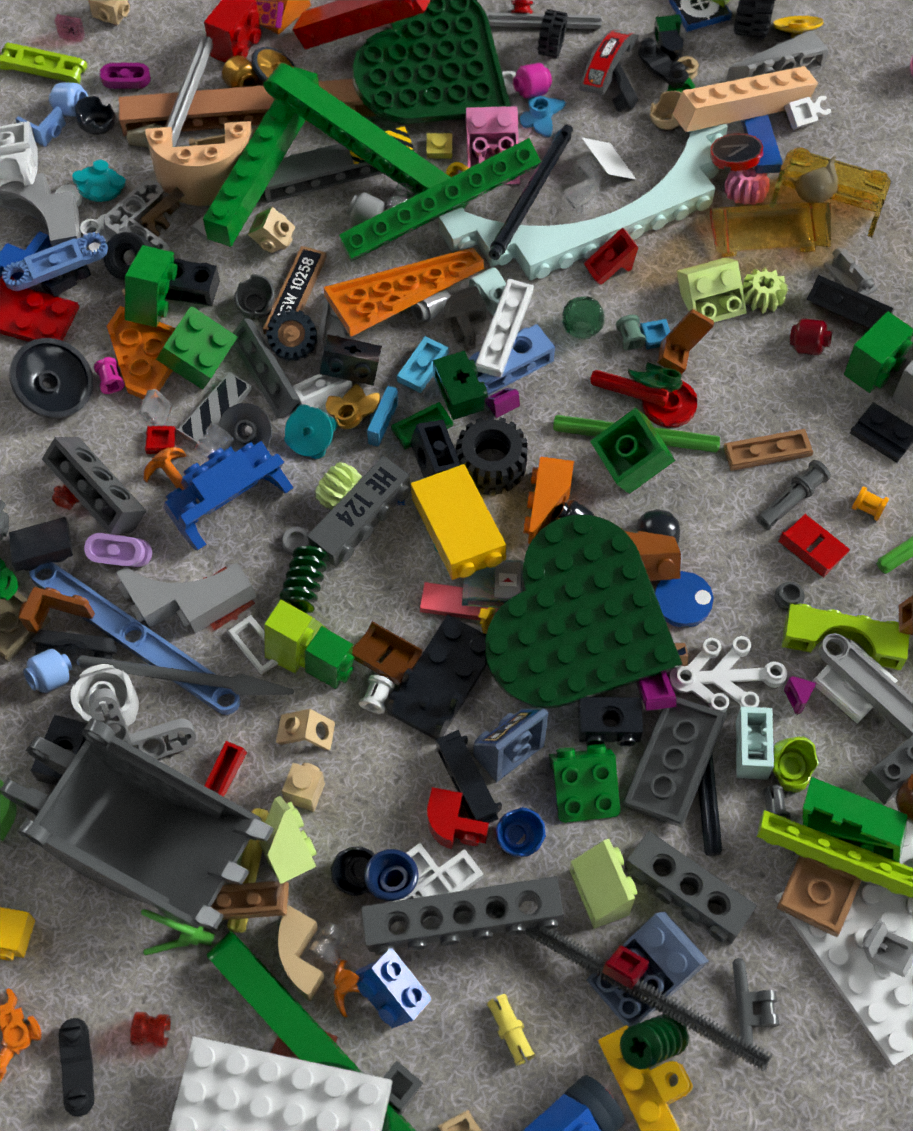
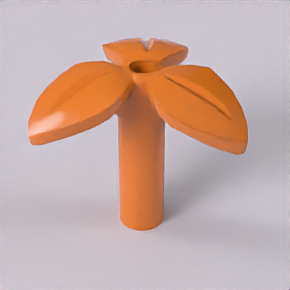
[144,447,186,491]
[334,959,359,1018]

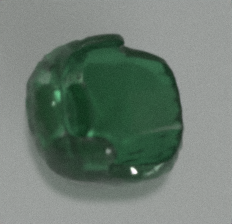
[562,296,605,340]

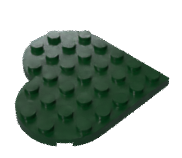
[352,0,511,124]
[485,515,682,708]

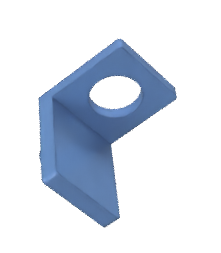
[16,107,66,147]

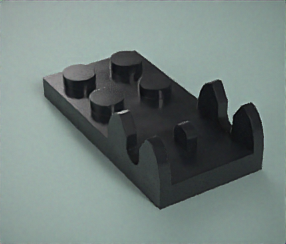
[387,614,487,740]

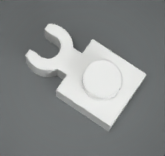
[784,96,831,130]

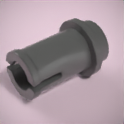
[763,785,790,819]

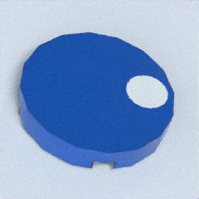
[655,571,714,627]

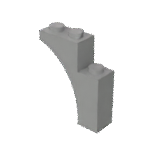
[0,173,81,247]
[116,563,257,633]

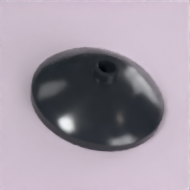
[9,338,94,419]

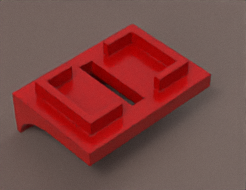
[778,514,850,578]

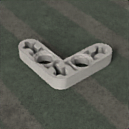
[104,180,169,254]
[88,688,196,759]

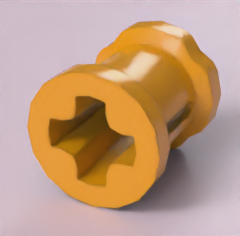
[851,486,890,521]

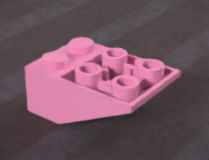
[465,106,520,185]

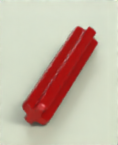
[590,370,669,406]

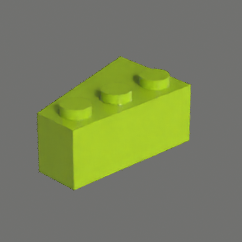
[264,600,325,674]

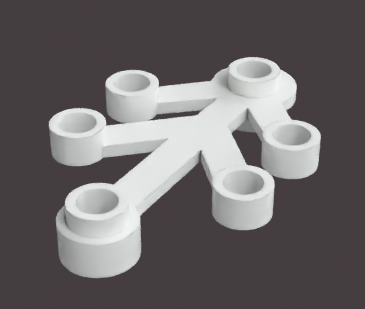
[670,636,787,713]

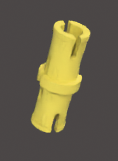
[487,994,535,1065]

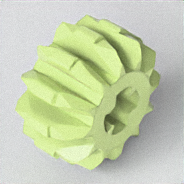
[742,267,788,314]
[315,462,362,510]

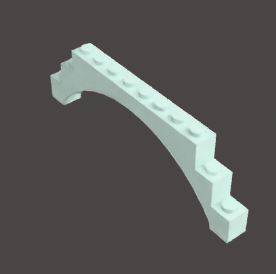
[439,124,728,281]

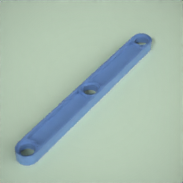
[29,562,240,715]

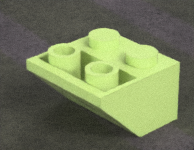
[676,257,747,322]
[259,796,317,884]
[569,839,637,929]

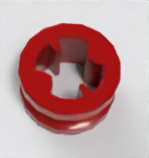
[511,0,533,13]

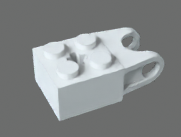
[0,121,38,186]

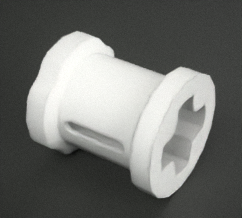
[359,675,395,714]

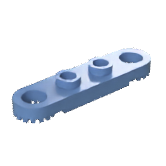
[2,232,108,291]

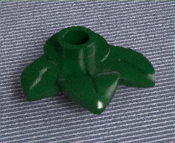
[628,362,683,392]

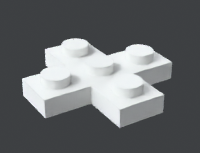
[392,843,484,931]

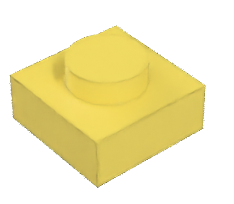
[427,133,452,159]

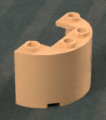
[145,121,253,206]

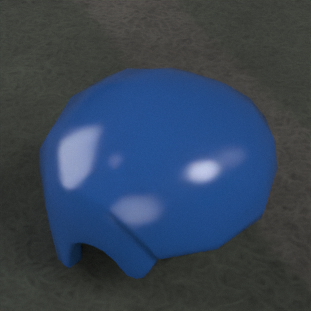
[496,808,546,858]

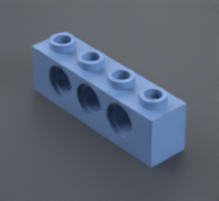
[469,324,555,395]

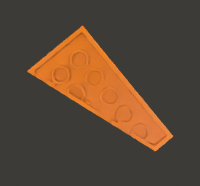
[323,247,484,337]

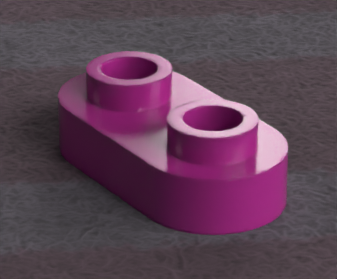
[99,63,151,89]

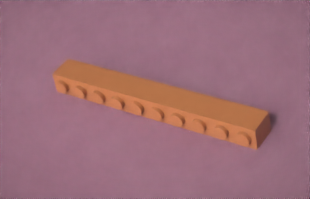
[119,79,376,136]

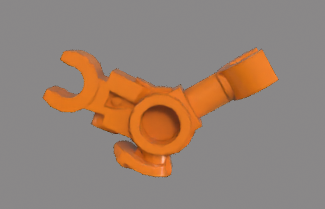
[0,988,42,1082]

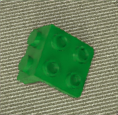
[549,744,621,823]

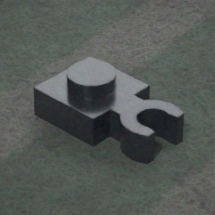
[41,265,91,297]

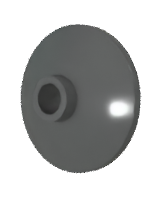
[218,403,272,452]

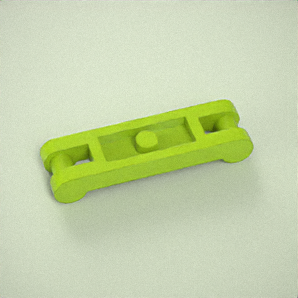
[0,42,88,84]

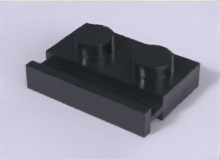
[850,402,913,463]

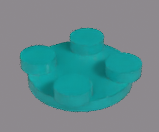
[72,160,126,202]
[284,404,338,459]

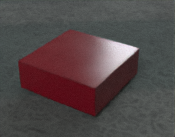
[602,945,649,989]

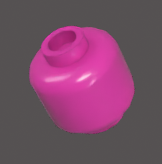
[513,63,552,99]

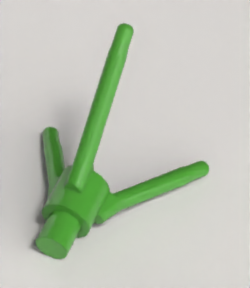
[141,909,215,955]

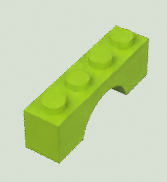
[781,604,910,670]

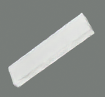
[475,279,534,378]

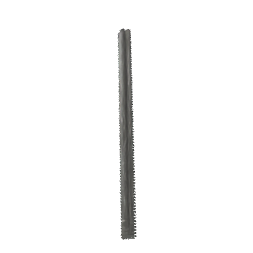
[488,906,772,1072]

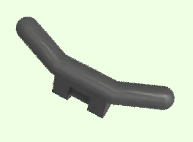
[732,958,779,1047]

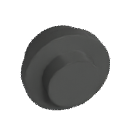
[774,582,805,610]

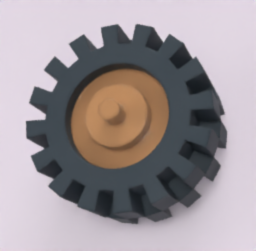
[267,309,317,361]

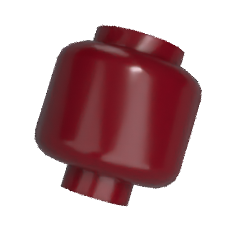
[790,318,832,356]

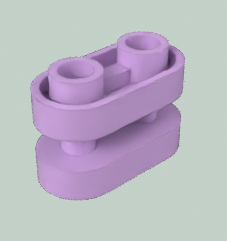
[84,533,152,568]

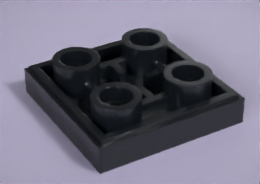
[9,517,73,572]

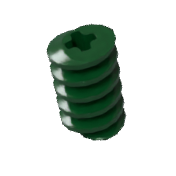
[279,546,330,613]
[620,1014,689,1070]

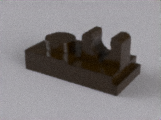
[138,187,184,237]

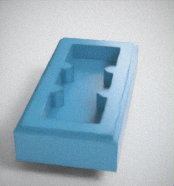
[367,386,398,447]

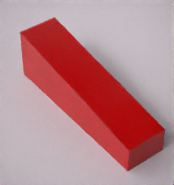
[204,741,247,797]

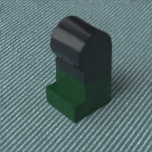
[654,14,684,62]

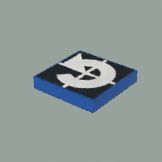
[668,0,732,32]

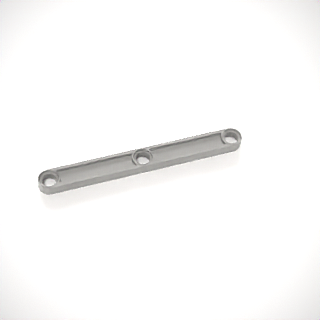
[818,633,913,738]

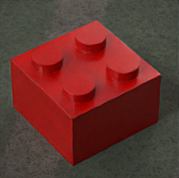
[204,0,262,63]

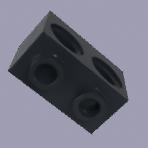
[165,259,220,306]

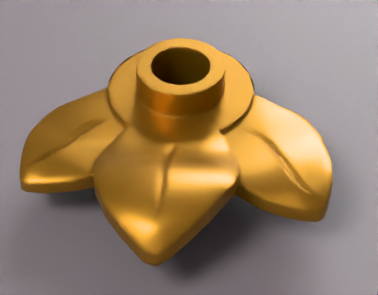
[326,384,381,429]

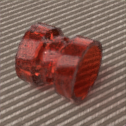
[130,1011,171,1049]

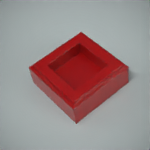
[145,426,176,454]

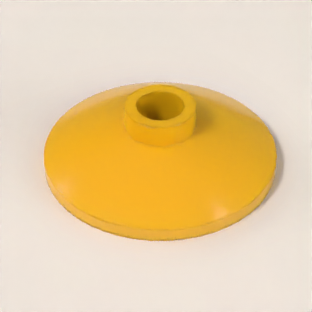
[773,16,823,38]

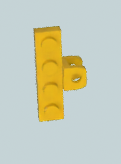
[598,1025,693,1131]

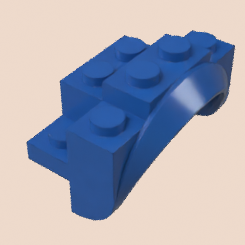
[163,441,294,551]

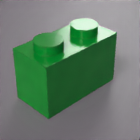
[305,626,355,689]

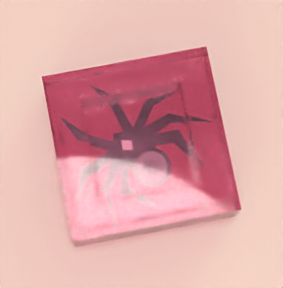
[54,14,85,42]

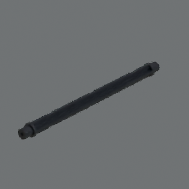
[488,124,573,260]

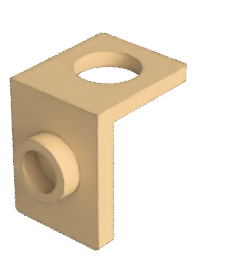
[276,709,335,750]

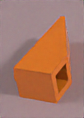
[523,457,574,544]

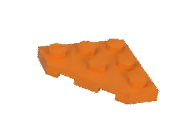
[107,306,176,403]

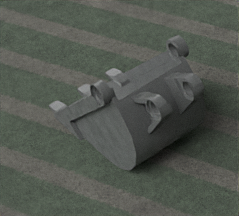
[0,718,274,929]

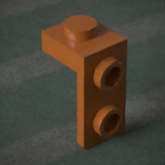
[657,309,714,374]
[19,587,95,633]

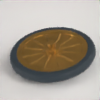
[251,47,295,82]

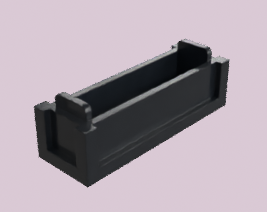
[806,275,894,328]
[436,729,502,824]

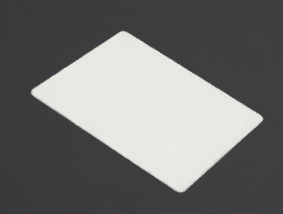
[582,138,636,179]

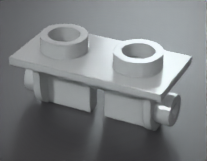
[823,247,878,296]

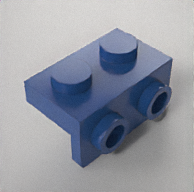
[355,948,431,1029]

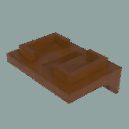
[352,621,423,685]

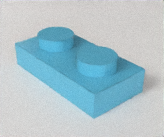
[397,336,449,393]

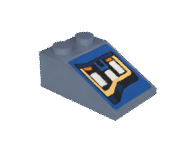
[473,708,548,783]

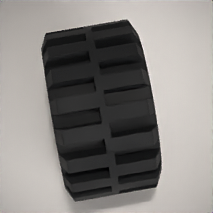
[734,0,775,39]
[456,416,528,495]

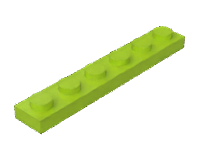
[757,810,913,899]

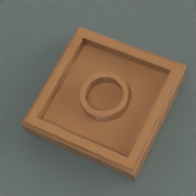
[776,856,862,937]

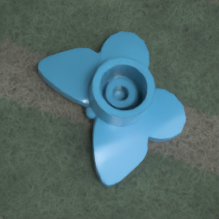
[520,96,566,137]

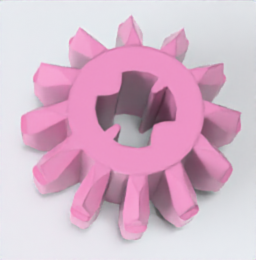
[724,168,770,205]

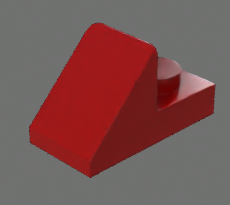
[583,227,639,285]

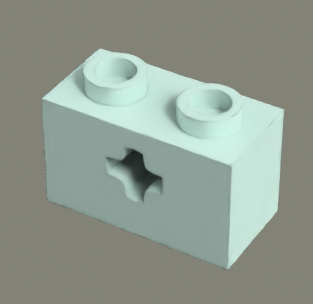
[736,706,774,780]

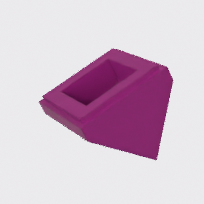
[485,388,520,418]
[784,676,817,715]

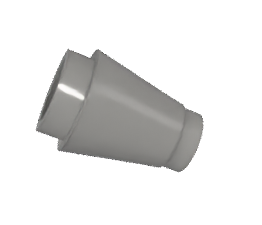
[411,290,452,322]

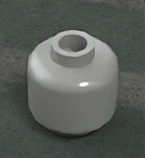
[346,192,384,226]

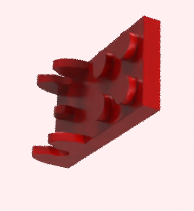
[0,275,80,342]

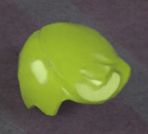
[772,736,819,793]

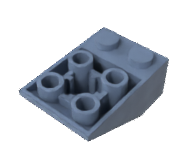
[586,912,709,1027]

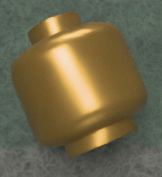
[222,56,259,88]

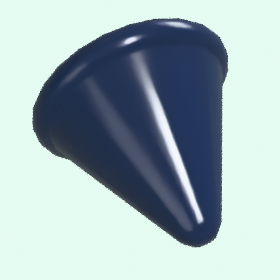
[364,849,419,901]

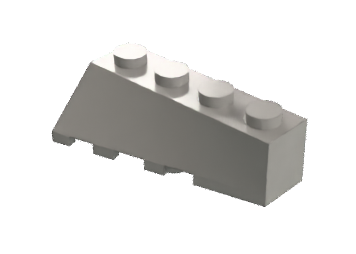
[726,30,829,82]

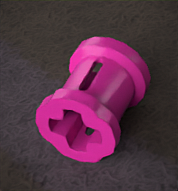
[94,357,125,394]

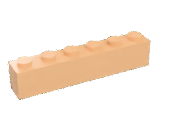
[672,66,818,132]

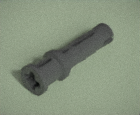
[756,460,831,530]

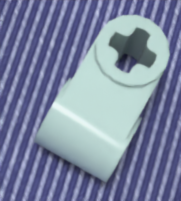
[469,267,506,316]

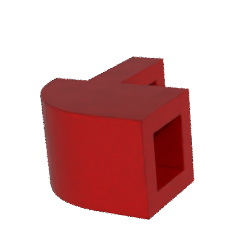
[427,787,489,849]

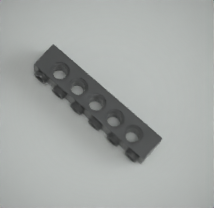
[361,876,564,956]

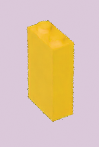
[411,464,506,580]

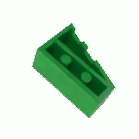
[803,777,908,863]

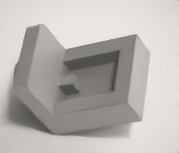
[863,920,913,978]

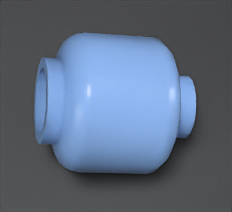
[49,82,88,117]
[23,649,72,693]

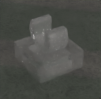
[136,389,173,426]

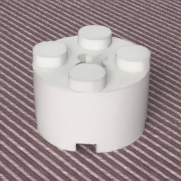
[71,664,139,733]

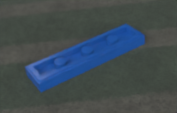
[741,114,783,173]

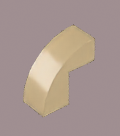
[278,905,324,1002]

